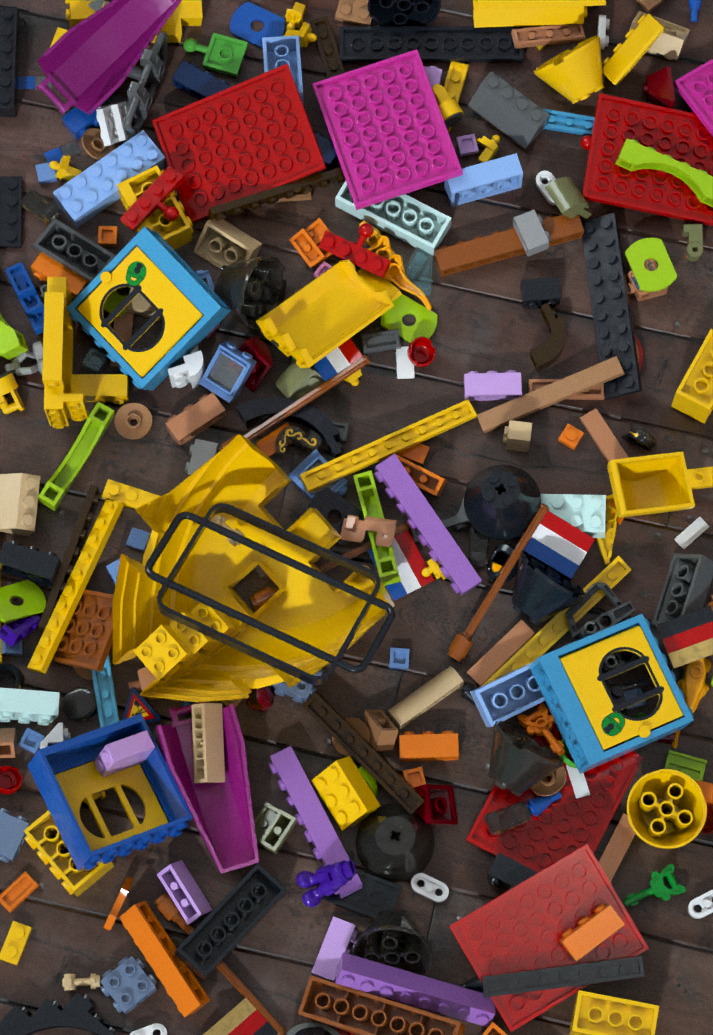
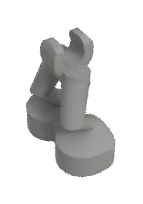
[5,341,43,376]

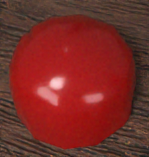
[407,336,436,368]
[0,765,23,795]

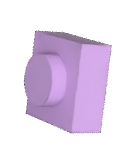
[456,134,479,157]

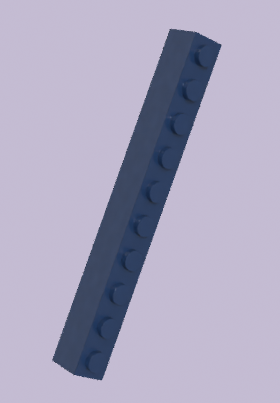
[172,61,338,171]

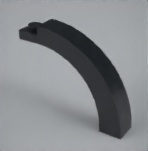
[237,397,344,459]

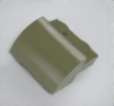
[545,177,592,219]
[275,359,325,400]
[254,802,298,854]

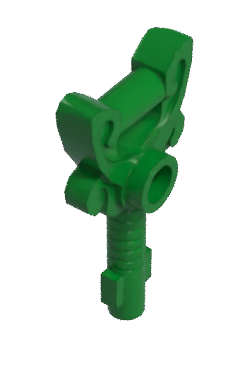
[622,864,686,907]

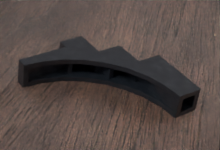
[0,993,118,1035]

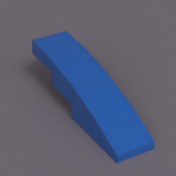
[5,262,44,335]

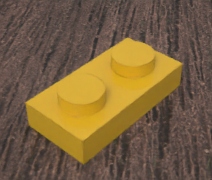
[0,921,33,966]

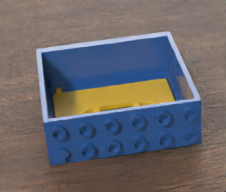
[27,714,193,871]

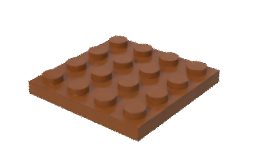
[51,590,114,672]

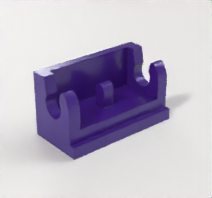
[0,615,41,648]

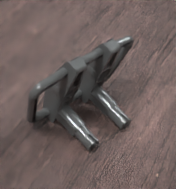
[102,31,168,136]
[565,582,654,692]

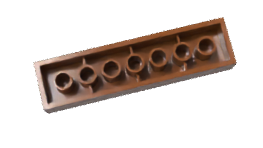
[298,975,466,1035]

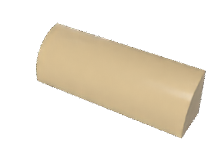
[387,666,464,730]
[191,703,225,783]

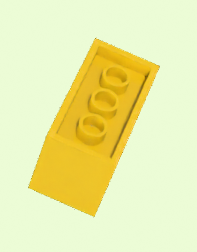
[117,165,194,250]
[671,329,713,424]
[24,810,114,897]
[569,990,659,1035]

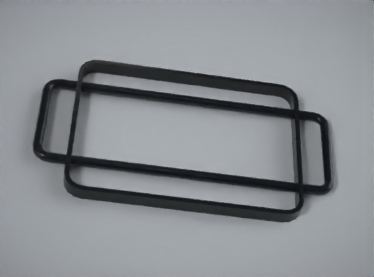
[145,503,395,685]

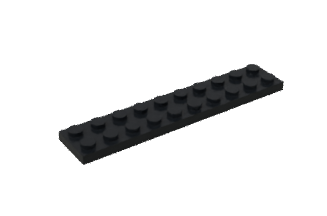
[340,26,523,63]
[581,213,642,400]

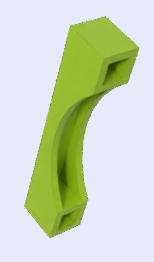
[615,139,713,207]
[0,312,28,360]
[38,401,115,511]
[353,470,401,586]

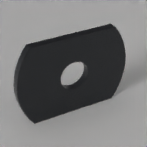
[307,488,363,545]

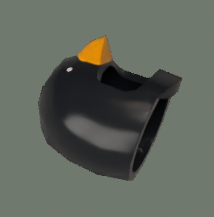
[486,544,519,584]

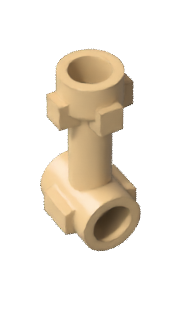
[212,514,245,547]
[62,974,101,991]

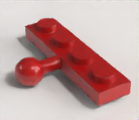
[120,166,184,233]
[319,223,392,278]

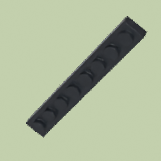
[481,956,645,998]

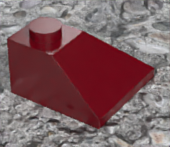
[642,67,675,109]
[227,336,273,393]
[414,784,458,825]

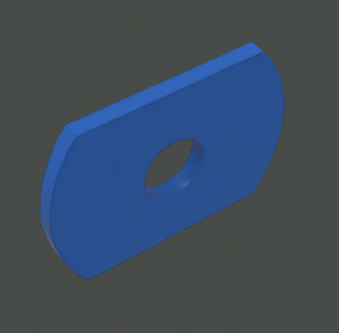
[230,2,285,49]

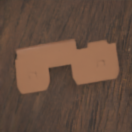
[340,515,397,547]

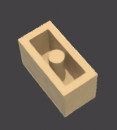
[503,420,532,452]

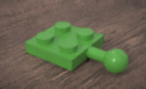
[183,33,248,77]

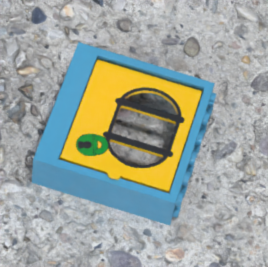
[66,227,231,391]
[529,614,694,774]

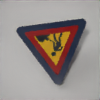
[122,687,161,723]

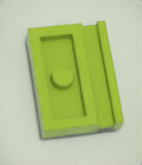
[664,750,707,782]

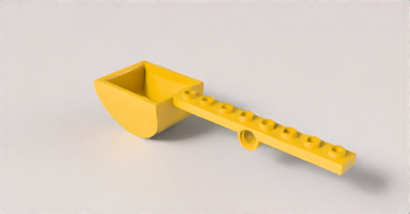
[607,451,713,518]

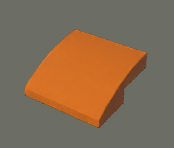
[289,218,333,269]

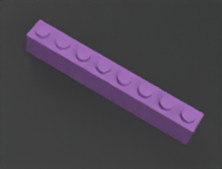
[374,454,482,596]
[268,746,362,899]
[335,953,495,1027]

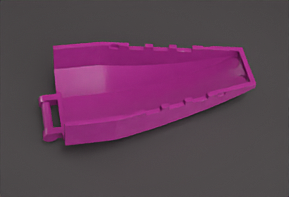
[36,0,182,115]
[155,702,259,874]

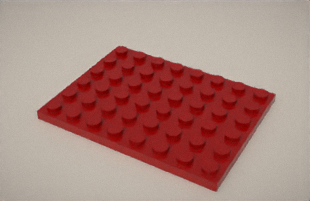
[152,64,327,224]
[582,93,713,226]
[466,703,643,872]
[449,843,649,1032]

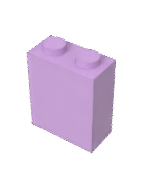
[94,730,155,777]

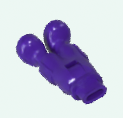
[296,860,357,908]

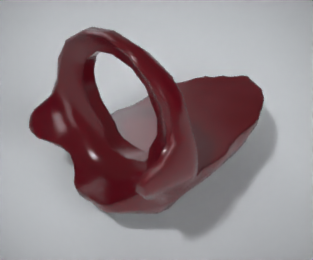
[246,686,274,712]

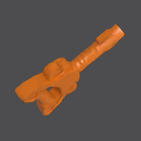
[517,702,565,756]

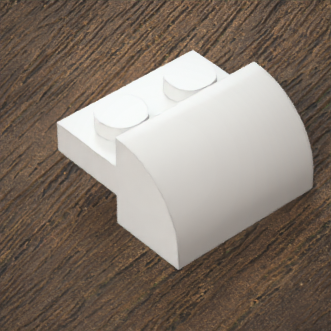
[96,101,134,146]
[167,350,205,389]

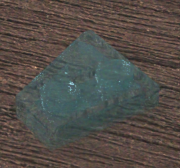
[404,247,433,297]

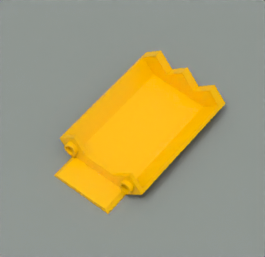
[472,0,606,28]
[256,260,402,368]

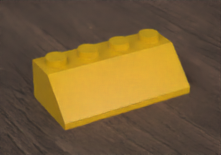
[602,14,666,85]

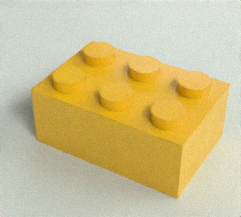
[311,756,381,831]

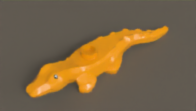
[359,220,432,311]
[672,658,711,749]

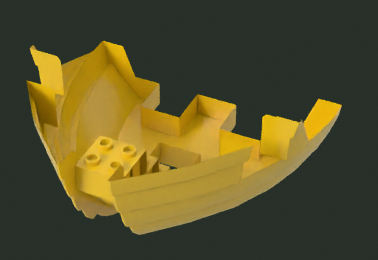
[113,434,395,702]

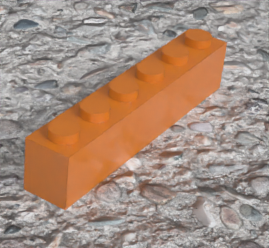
[119,901,210,1018]

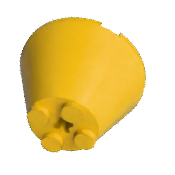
[533,35,604,104]
[626,769,707,849]

